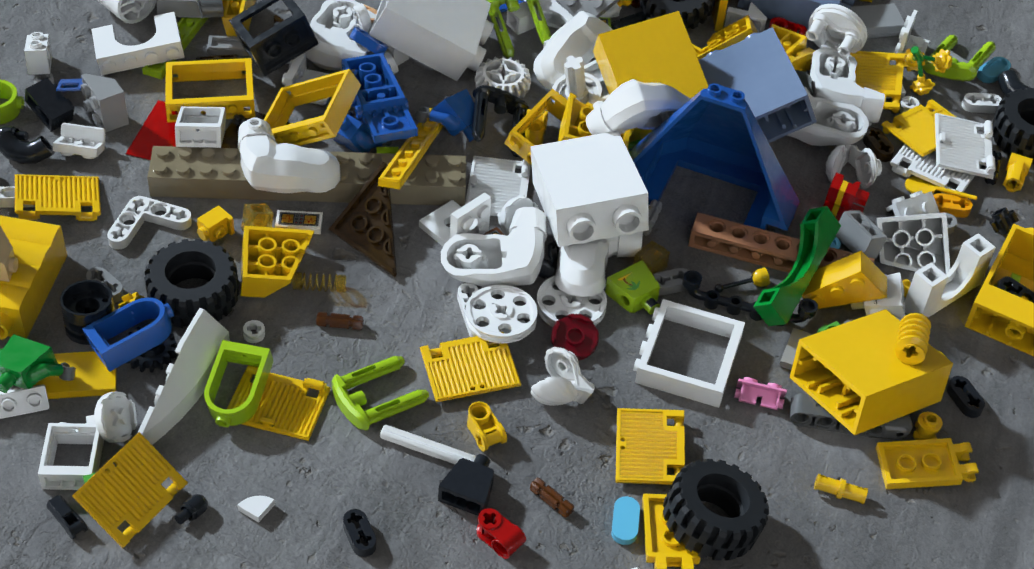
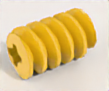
[895,313,931,365]

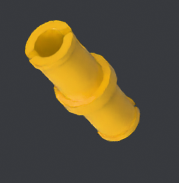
[814,473,868,504]

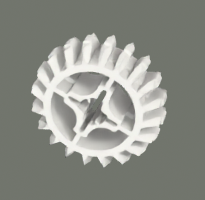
[475,57,531,98]

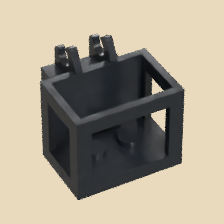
[229,0,319,76]

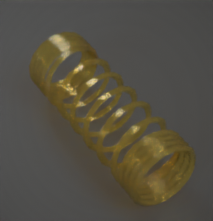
[292,272,346,293]

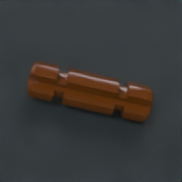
[316,312,364,330]
[530,477,574,518]

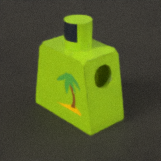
[605,260,660,315]

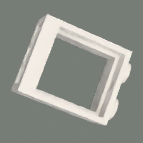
[175,106,226,148]
[38,422,104,490]

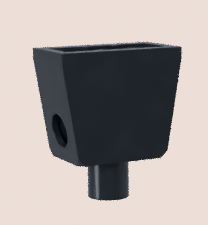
[438,454,494,516]

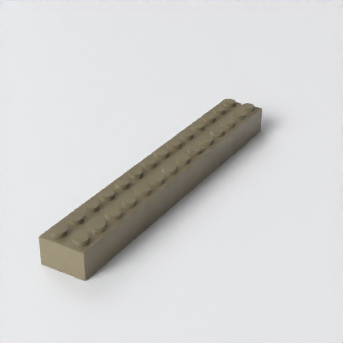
[147,146,466,206]

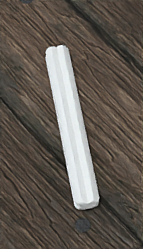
[380,425,476,464]

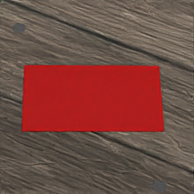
[126,100,178,160]

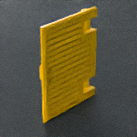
[850,51,905,113]
[881,99,956,157]
[15,174,101,221]
[420,331,521,402]
[227,366,331,441]
[615,408,685,485]
[72,432,188,548]

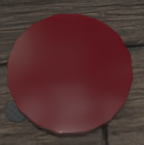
[551,314,599,361]

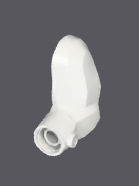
[305,0,374,72]
[533,11,613,90]
[810,48,885,126]
[586,79,691,135]
[238,118,341,193]
[441,207,547,287]
[555,231,643,297]

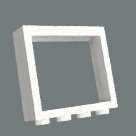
[633,299,745,408]

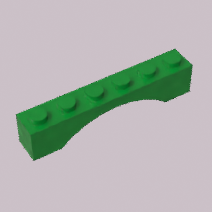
[753,206,841,326]

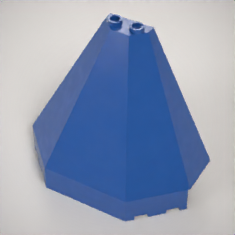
[629,83,800,231]

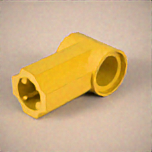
[1003,152,1033,193]

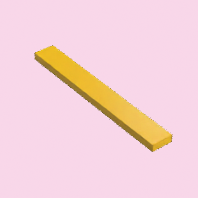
[378,108,443,190]

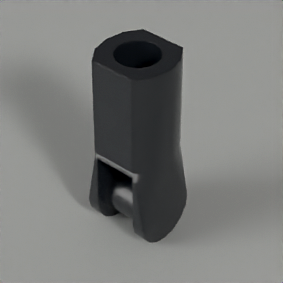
[47,495,88,540]

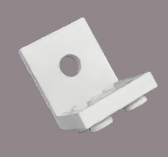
[419,192,491,246]

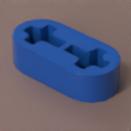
[350,27,388,54]

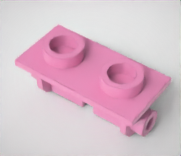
[734,377,787,410]

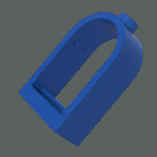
[82,298,174,372]

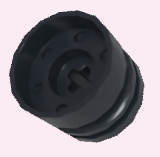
[60,280,114,345]

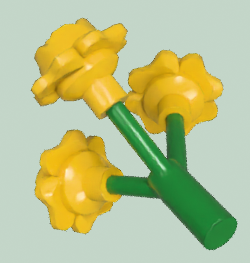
[904,46,953,96]

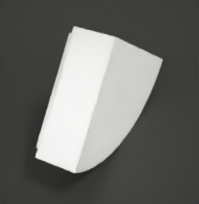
[237,496,275,523]

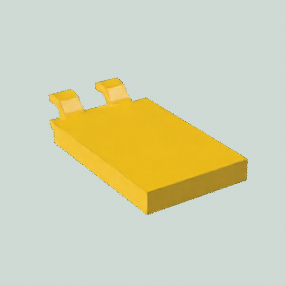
[21,351,117,399]
[876,438,979,489]
[642,494,700,569]

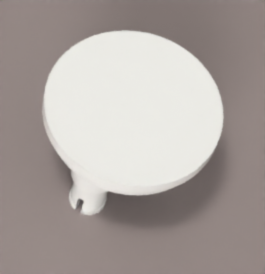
[806,4,867,57]

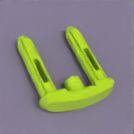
[486,0,551,59]
[922,35,996,81]
[331,356,429,431]

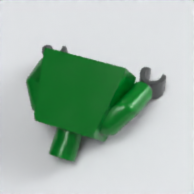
[0,334,76,393]

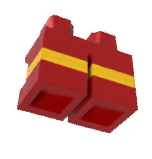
[823,172,870,221]

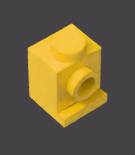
[197,205,235,242]

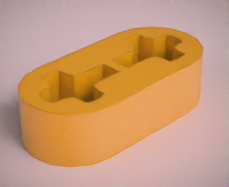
[933,193,973,218]

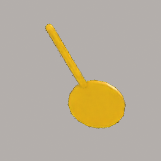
[905,176,977,200]

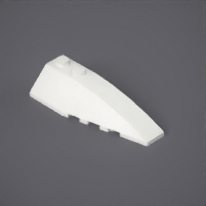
[138,308,230,445]

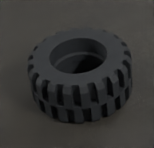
[640,0,715,30]
[992,88,1034,164]
[144,239,239,328]
[663,459,769,561]

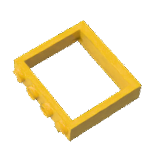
[165,58,255,123]
[264,69,361,146]
[504,88,567,165]

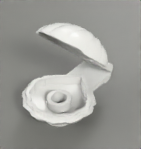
[826,144,882,188]
[531,347,595,406]

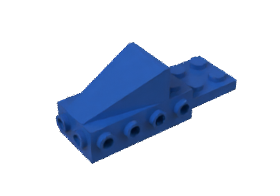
[341,53,418,143]

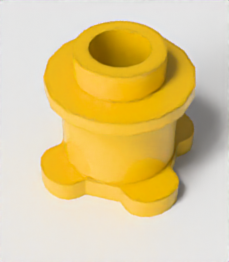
[913,411,943,440]

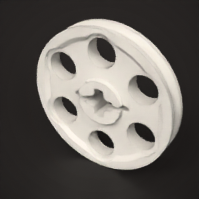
[536,276,607,327]
[465,285,537,344]

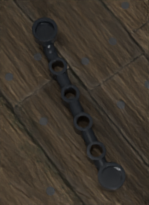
[682,270,818,327]

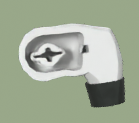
[787,70,869,146]

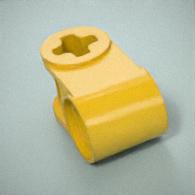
[525,109,549,145]
[467,401,507,452]

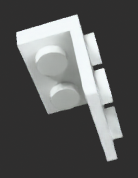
[894,10,930,63]

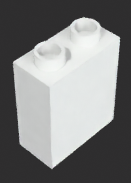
[369,0,494,81]
[530,131,649,247]

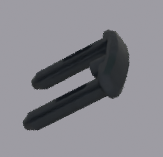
[472,85,529,157]

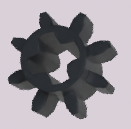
[989,207,1019,235]

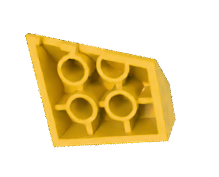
[697,14,758,60]
[558,92,630,150]
[241,226,314,298]

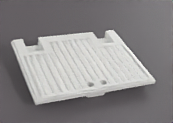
[935,113,996,179]
[890,144,982,196]
[465,156,531,216]

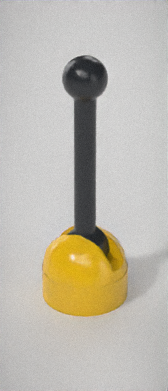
[714,267,770,293]

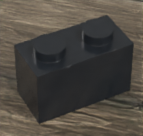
[25,77,74,132]

